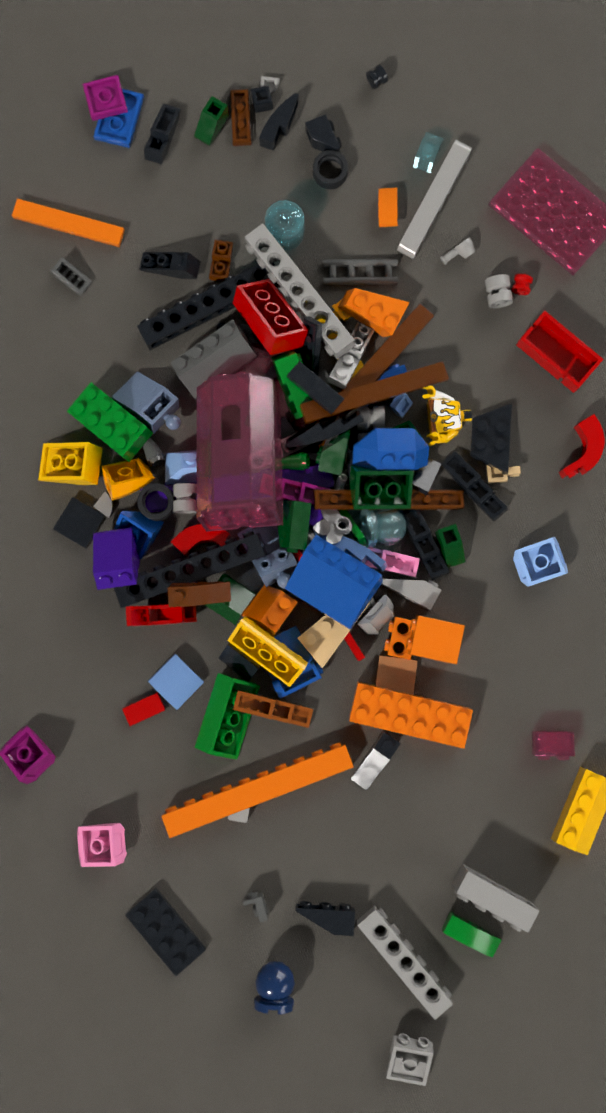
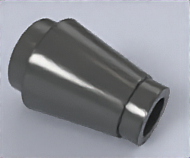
[143,438,165,467]

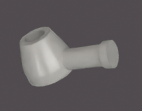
[440,237,475,265]

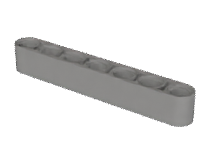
[397,140,473,259]

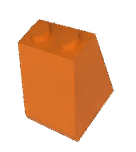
[406,615,465,664]

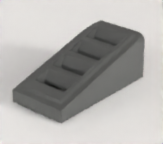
[50,257,92,296]

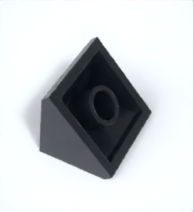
[219,642,261,682]

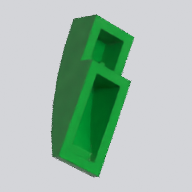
[441,911,502,957]

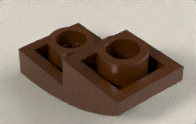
[209,240,233,282]

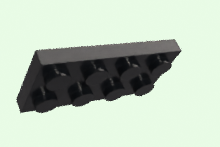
[125,888,207,977]

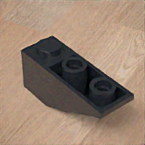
[139,252,201,279]
[295,901,355,936]

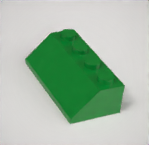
[194,673,260,760]

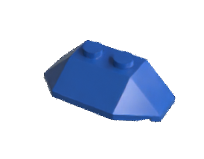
[352,428,429,470]

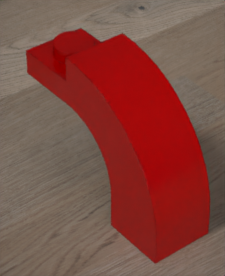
[558,414,605,479]
[171,524,231,557]
[126,604,197,626]

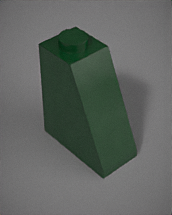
[276,501,311,553]

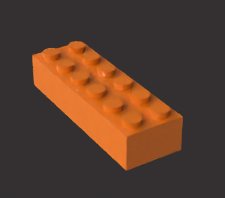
[349,681,473,749]

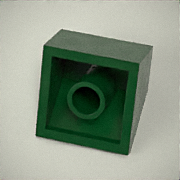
[316,429,351,475]

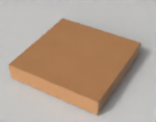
[375,655,418,695]

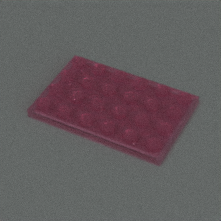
[488,148,606,276]

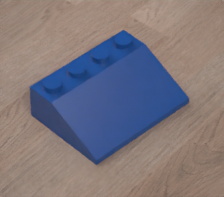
[285,535,383,630]

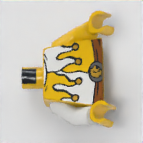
[422,386,472,446]

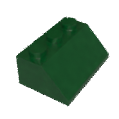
[350,465,414,510]

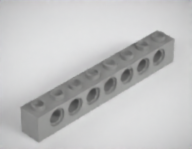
[245,223,355,359]

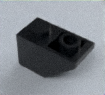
[305,114,342,152]

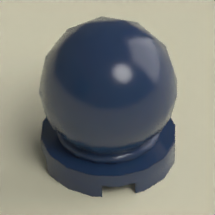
[254,961,295,1015]

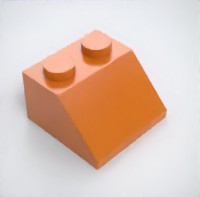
[242,585,298,637]

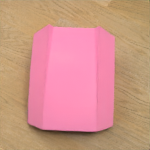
[77,823,127,867]

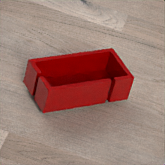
[516,311,604,393]

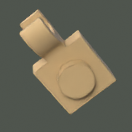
[486,465,521,483]

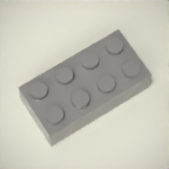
[451,864,539,932]

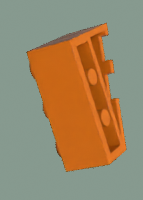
[338,288,410,337]

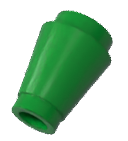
[280,452,310,471]

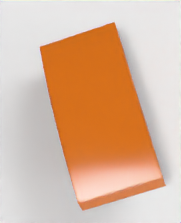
[378,188,398,227]

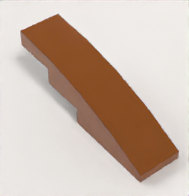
[233,690,314,728]

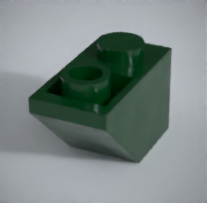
[194,96,229,146]
[435,524,466,568]

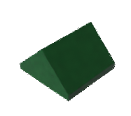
[205,573,256,626]

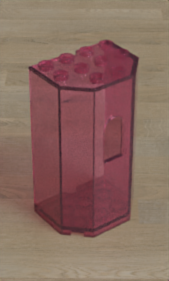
[197,372,283,532]

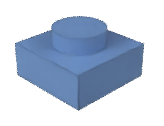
[390,394,413,418]

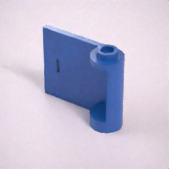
[268,626,324,699]

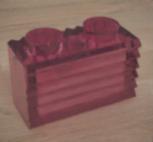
[532,731,575,760]

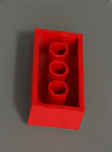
[233,279,308,355]

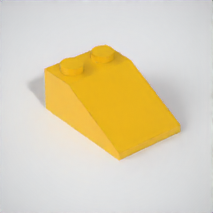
[38,442,103,485]

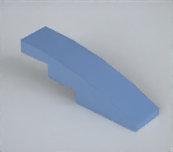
[313,530,387,572]

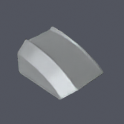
[357,595,394,635]

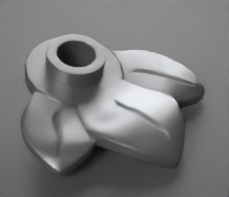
[313,510,352,544]

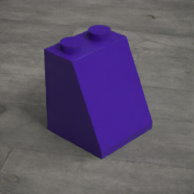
[93,527,140,590]

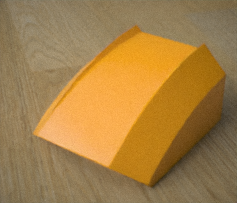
[102,458,155,501]

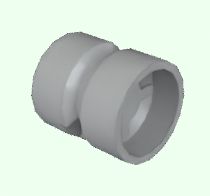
[485,274,513,308]
[357,406,385,431]
[173,483,199,514]

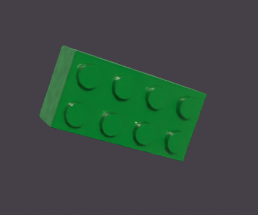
[67,382,153,462]

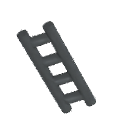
[323,259,398,286]

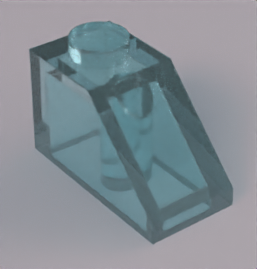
[413,132,444,173]

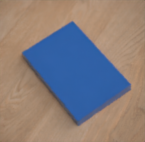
[93,89,144,148]

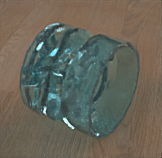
[265,200,305,250]

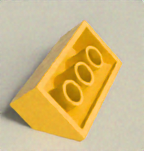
[227,616,308,687]
[551,767,606,855]

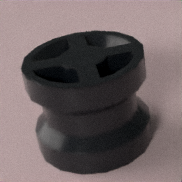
[366,65,388,90]

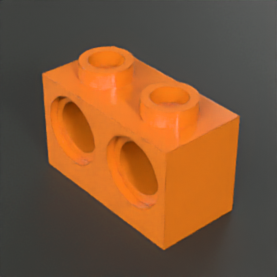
[384,617,412,660]

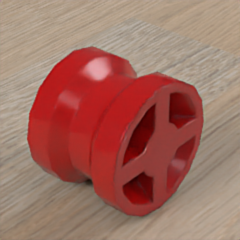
[511,274,533,295]

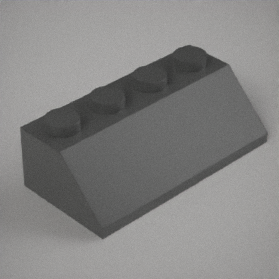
[171,319,258,399]

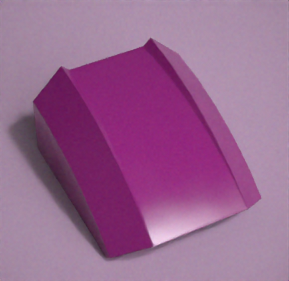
[0,726,56,784]

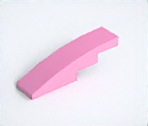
[348,546,420,577]

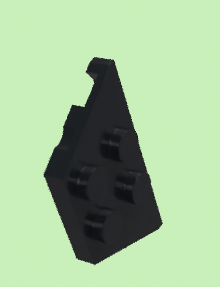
[470,404,512,475]

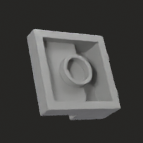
[386,1033,433,1086]

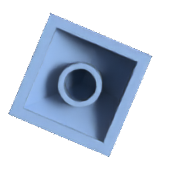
[165,450,204,485]

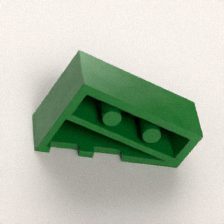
[271,350,313,419]

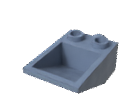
[112,371,181,434]
[237,516,297,589]

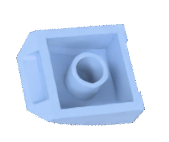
[513,537,568,587]

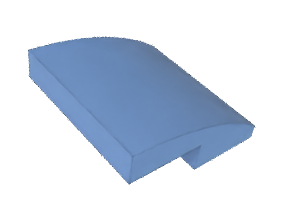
[148,654,204,710]

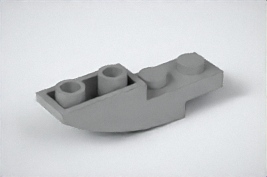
[327,322,375,390]

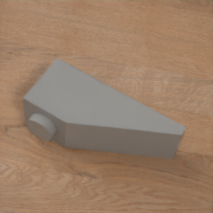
[381,579,441,611]

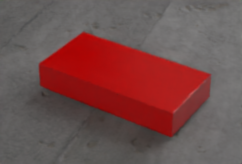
[122,692,166,726]

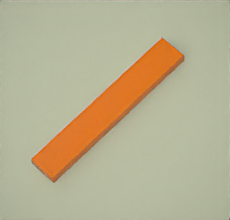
[12,199,125,247]

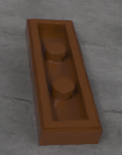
[230,89,252,146]

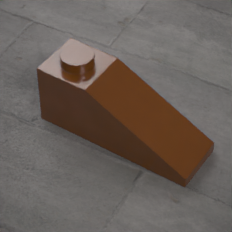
[168,581,231,607]

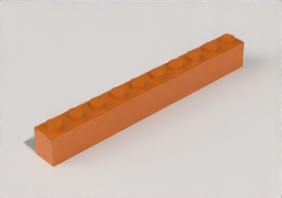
[161,742,354,838]

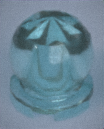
[359,509,406,548]

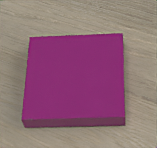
[82,75,128,121]

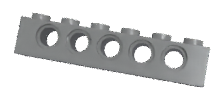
[357,905,453,1020]

